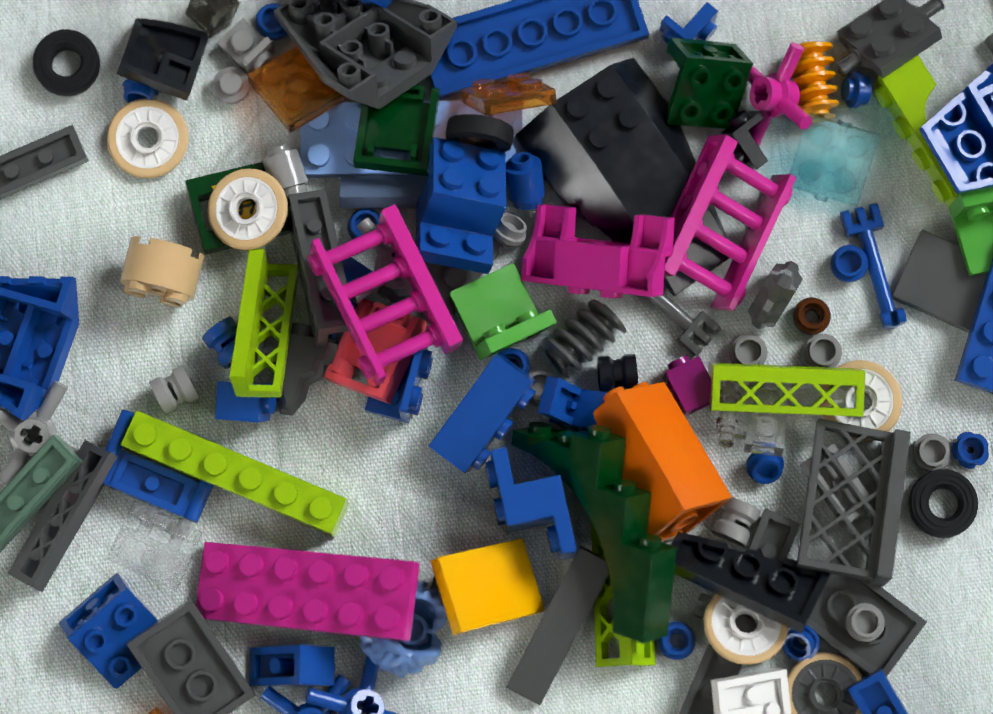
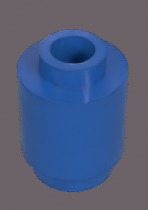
[506,152,545,210]

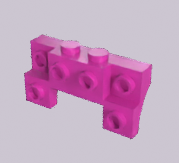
[521,204,675,298]

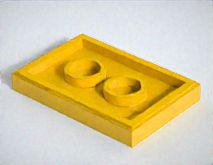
[430,538,545,636]

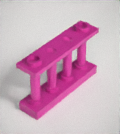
[664,135,796,311]
[307,204,463,386]

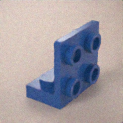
[365,347,433,424]
[59,573,158,689]

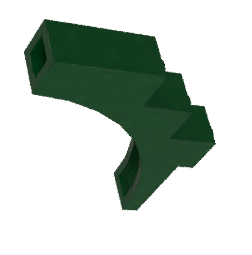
[511,422,677,644]

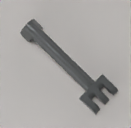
[645,292,721,357]

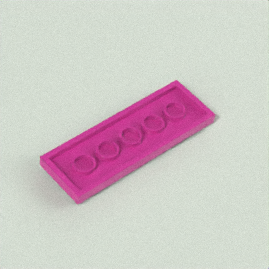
[196,542,420,641]

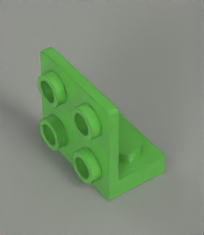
[948,187,993,276]
[448,264,557,361]

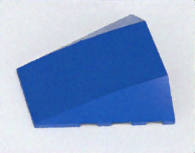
[919,63,993,194]
[0,276,79,421]

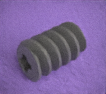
[542,299,627,379]

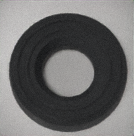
[33,29,100,97]
[445,114,514,152]
[908,469,978,538]

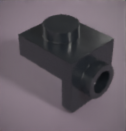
[721,109,769,170]

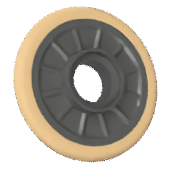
[787,652,864,714]

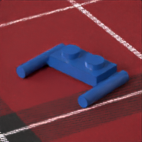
[100,409,214,523]

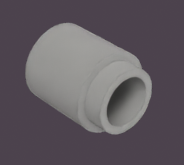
[262,144,309,202]

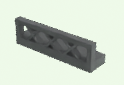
[287,189,351,348]
[8,440,117,592]

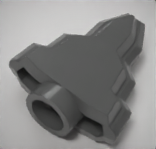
[747,261,803,329]
[263,323,339,416]

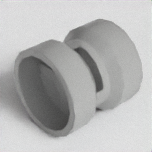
[149,365,200,415]
[711,497,761,547]

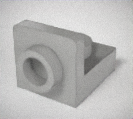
[217,18,275,77]

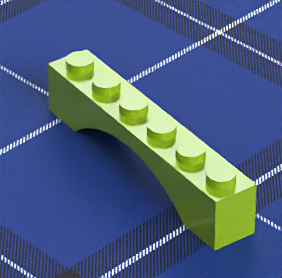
[121,410,349,538]

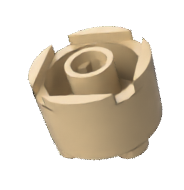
[120,236,204,308]

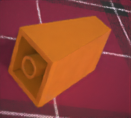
[593,382,732,542]

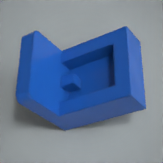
[660,2,718,45]

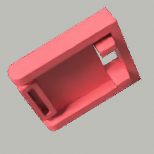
[323,299,427,404]

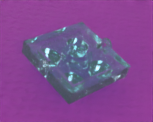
[789,113,881,207]

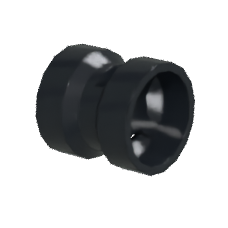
[597,354,638,393]

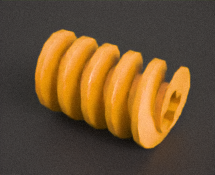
[791,41,839,123]

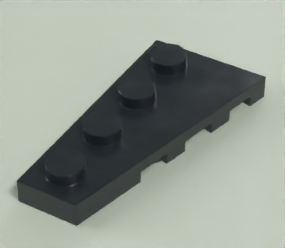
[671,532,831,634]

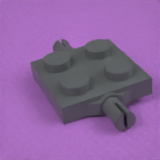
[834,0,945,78]

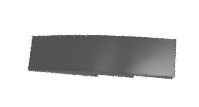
[506,546,610,705]

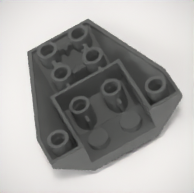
[274,0,457,109]

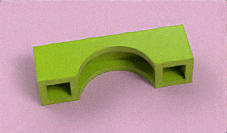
[874,55,959,207]

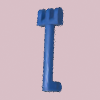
[840,203,907,330]

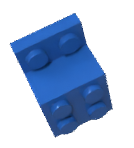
[416,137,507,274]
[485,447,577,560]

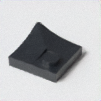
[117,18,210,101]

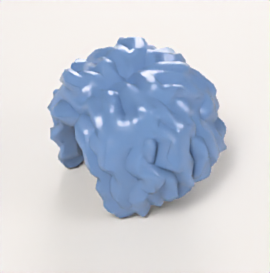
[359,581,447,678]

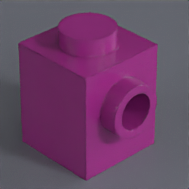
[663,355,711,417]

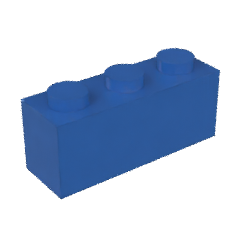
[429,354,537,474]

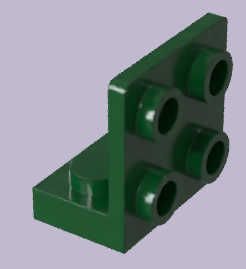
[665,37,753,129]

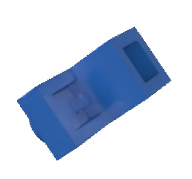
[537,376,607,432]

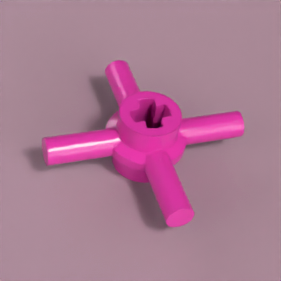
[748,42,812,146]

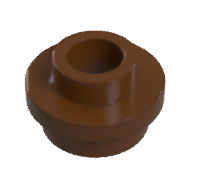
[793,297,831,335]

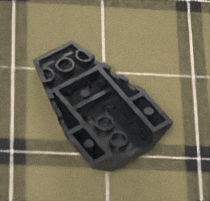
[515,58,730,296]

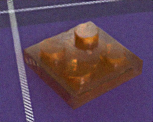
[248,46,349,133]
[461,73,557,116]

